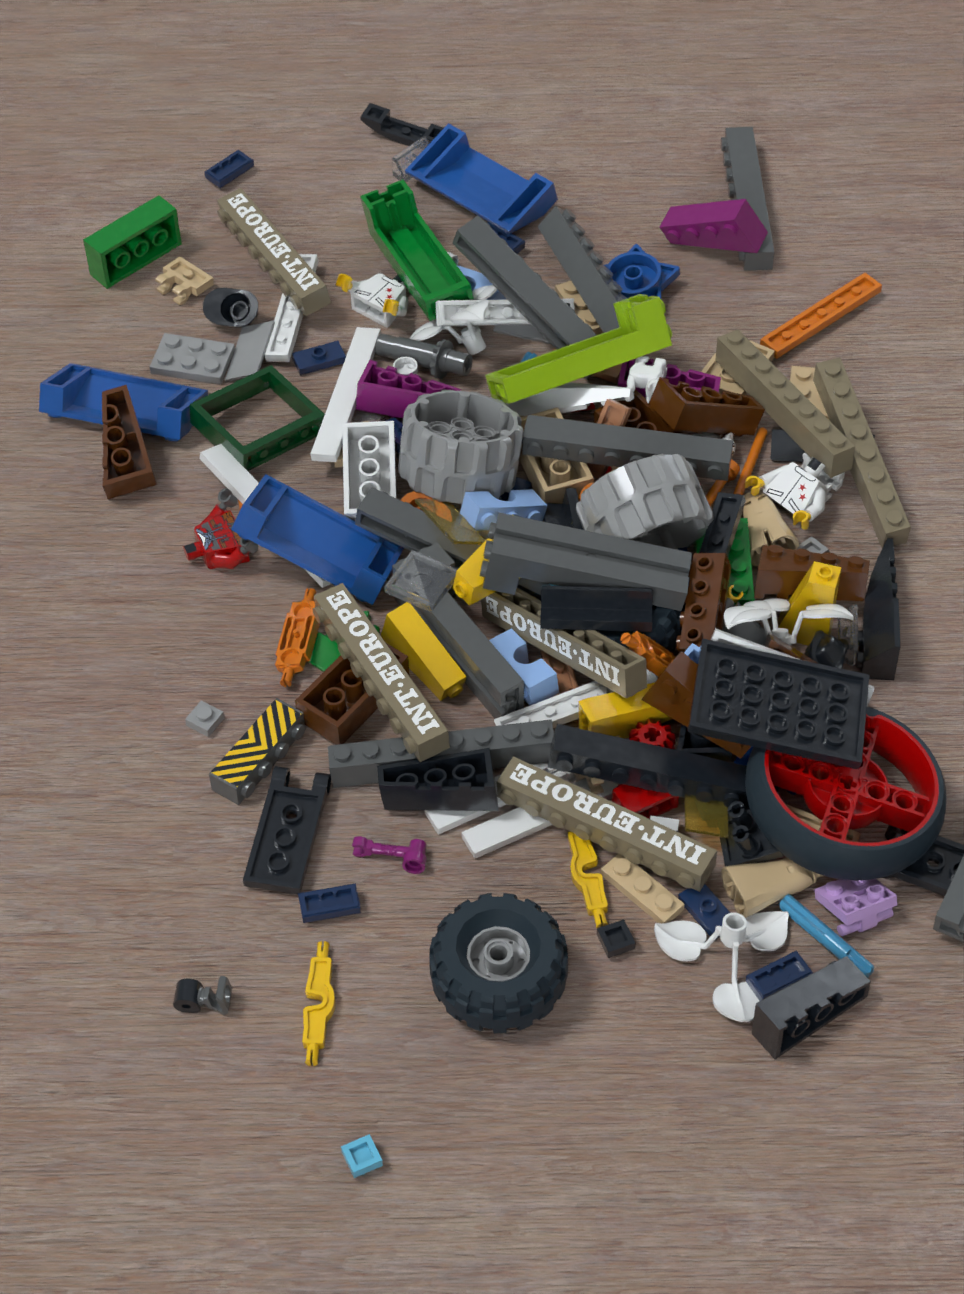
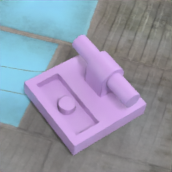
[814,879,897,937]

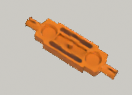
[275,588,320,687]
[620,631,676,677]

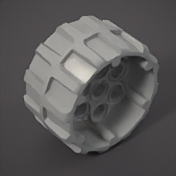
[398,390,523,504]
[576,454,714,550]

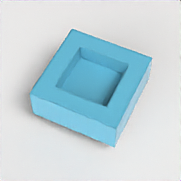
[341,1134,383,1178]

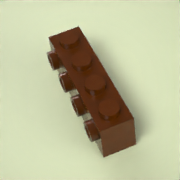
[676,553,731,653]

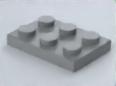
[150,333,235,385]

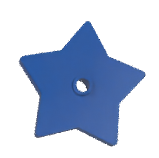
[604,244,680,300]

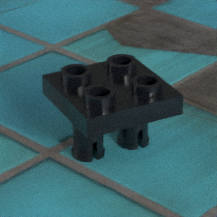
[717,801,784,866]

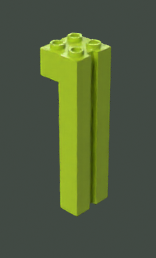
[485,294,672,404]

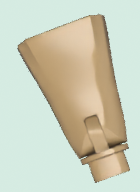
[743,489,799,567]
[721,858,824,918]

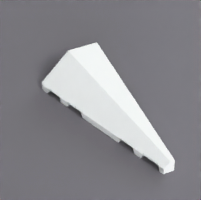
[506,382,634,416]

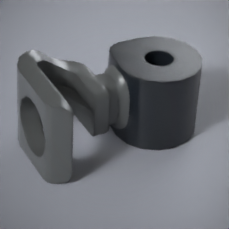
[173,976,232,1015]

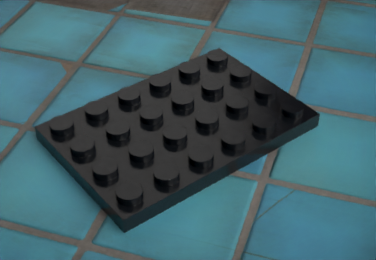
[687,639,870,770]

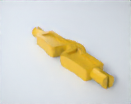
[568,831,608,929]
[302,941,335,1066]

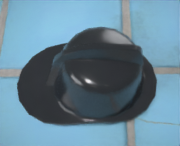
[203,288,258,328]
[804,630,849,669]

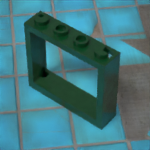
[190,365,325,471]

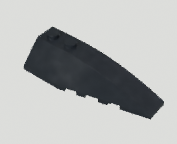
[856,538,901,681]

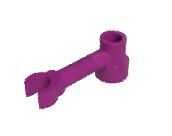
[352,836,427,874]

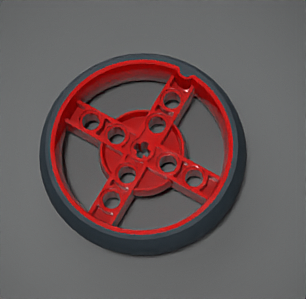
[745,707,947,881]

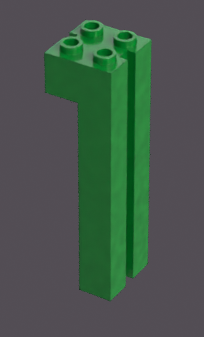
[360,179,474,321]

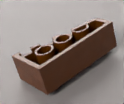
[649,377,765,437]
[102,385,157,499]
[754,545,870,601]
[641,651,751,758]

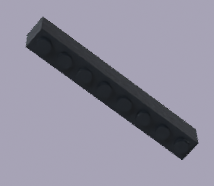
[548,724,779,810]

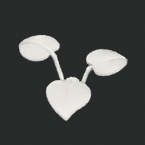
[409,285,498,355]
[724,598,854,646]
[654,911,789,1022]

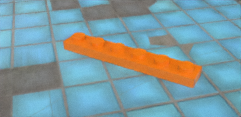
[760,273,882,359]

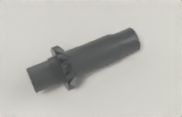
[375,334,473,379]

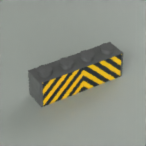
[209,698,306,805]

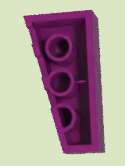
[659,199,768,253]

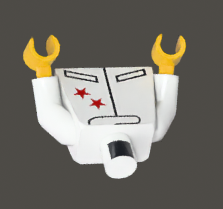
[335,273,408,328]
[745,457,827,530]

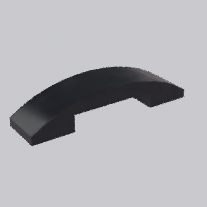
[360,103,444,149]

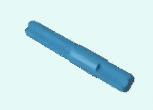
[779,895,874,978]

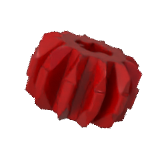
[629,718,676,750]

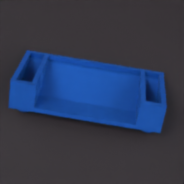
[405,123,558,234]
[39,363,208,441]
[231,474,404,605]

